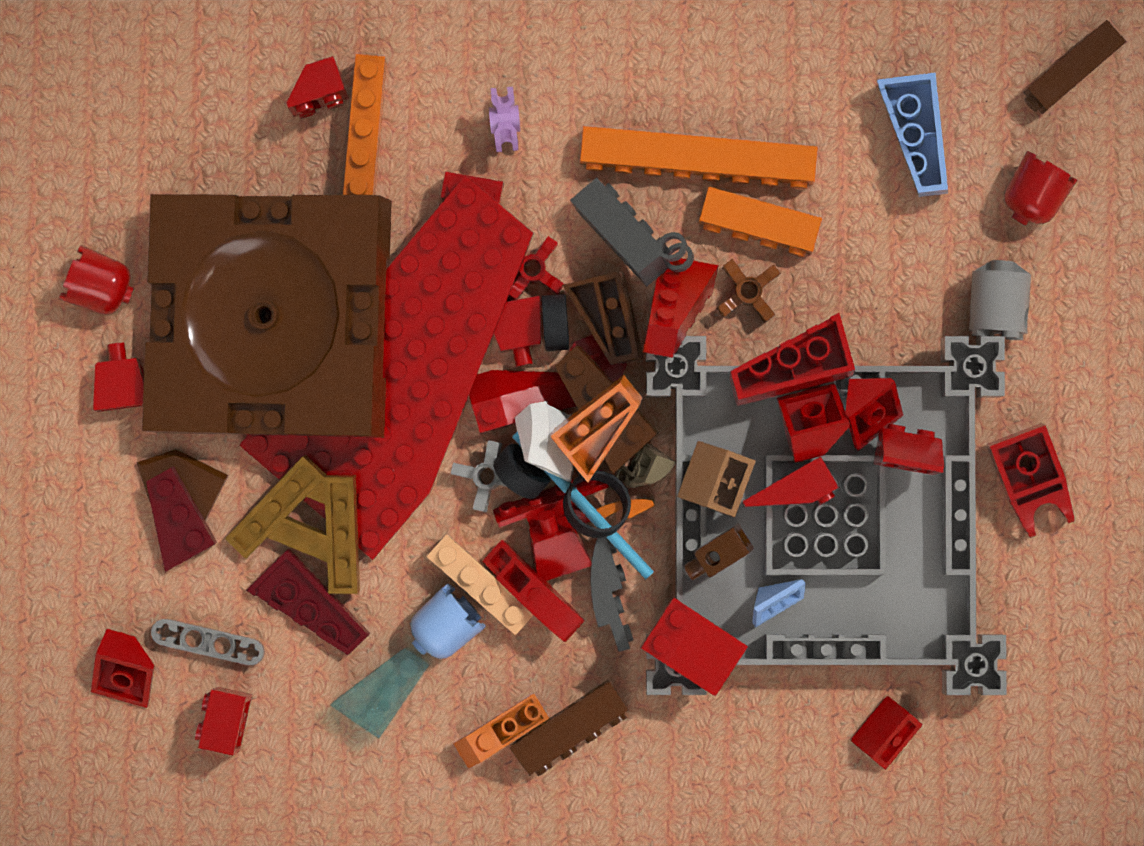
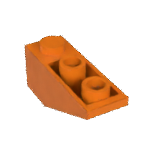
[453,693,549,769]

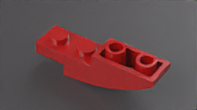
[482,539,585,642]

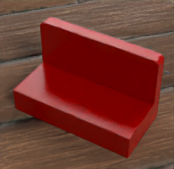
[851,696,923,770]

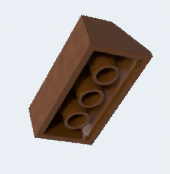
[509,679,628,776]

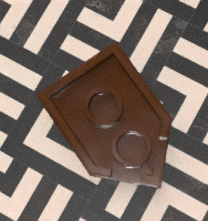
[136,449,229,521]

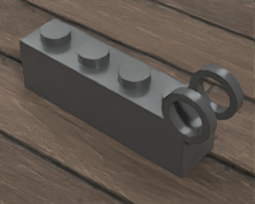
[570,178,694,287]

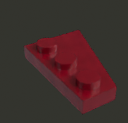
[146,466,217,572]

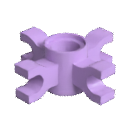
[489,86,520,152]

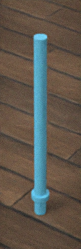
[512,431,654,580]

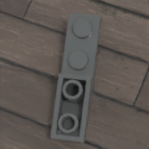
[590,537,634,652]

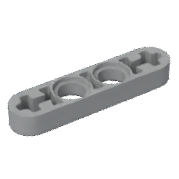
[151,619,265,665]

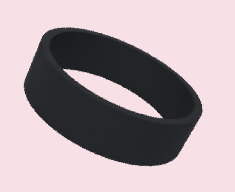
[563,471,631,538]

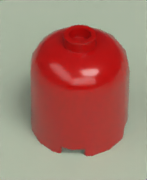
[1004,151,1078,226]
[59,245,134,315]

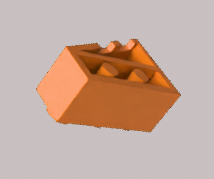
[550,375,642,483]

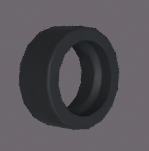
[542,294,569,351]
[493,444,551,499]

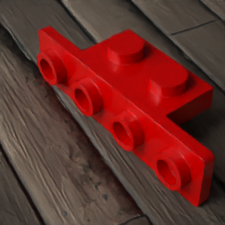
[493,470,609,528]

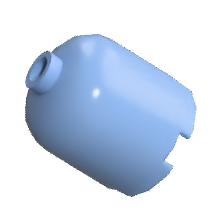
[410,583,486,659]

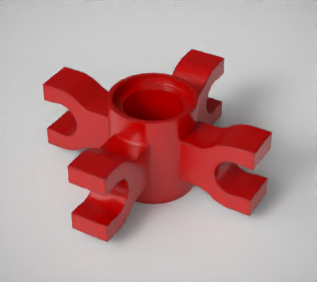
[509,236,564,300]

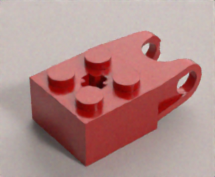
[987,423,1075,538]

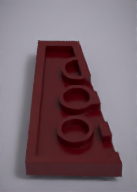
[246,549,371,655]

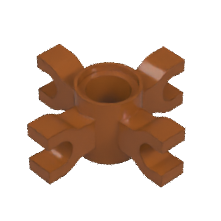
[717,259,781,323]

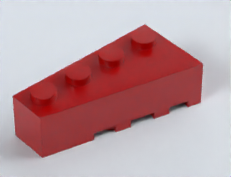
[643,258,719,358]
[729,313,855,406]

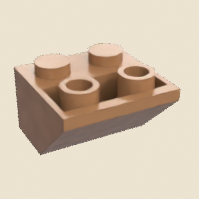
[677,441,756,518]

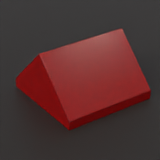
[845,378,904,451]

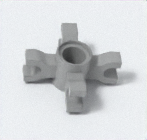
[451,440,507,512]

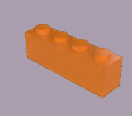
[698,187,822,258]

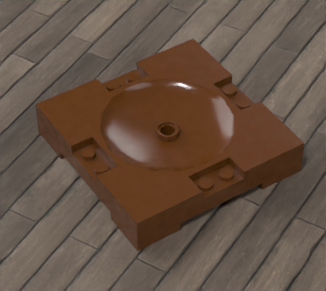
[142,194,392,438]

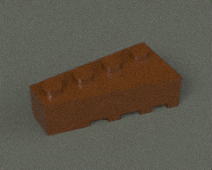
[555,346,659,474]

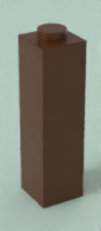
[1023,20,1126,114]

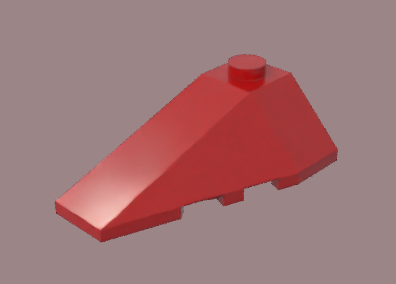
[469,370,576,434]

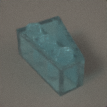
[330,647,431,739]

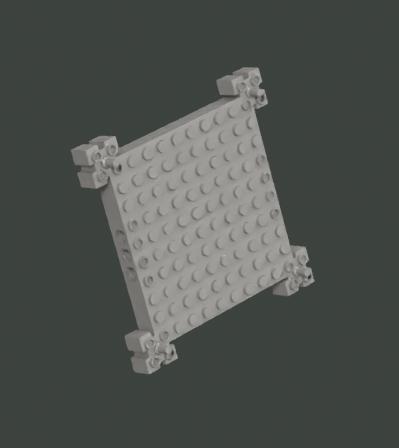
[646,336,1007,695]

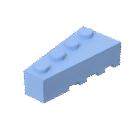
[877,73,948,197]

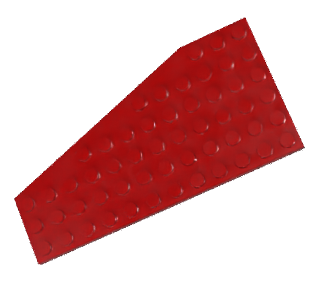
[239,175,534,560]

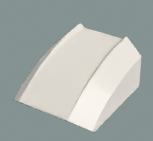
[515,401,574,482]

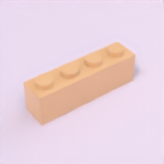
[427,534,533,635]

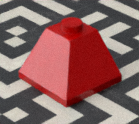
[777,383,850,463]
[91,629,155,708]

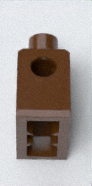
[684,523,754,581]

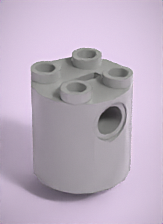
[969,260,1031,340]

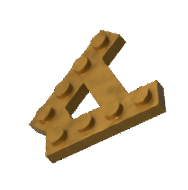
[225,455,360,594]

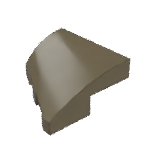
[609,443,676,491]

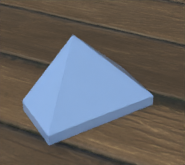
[752,579,806,627]

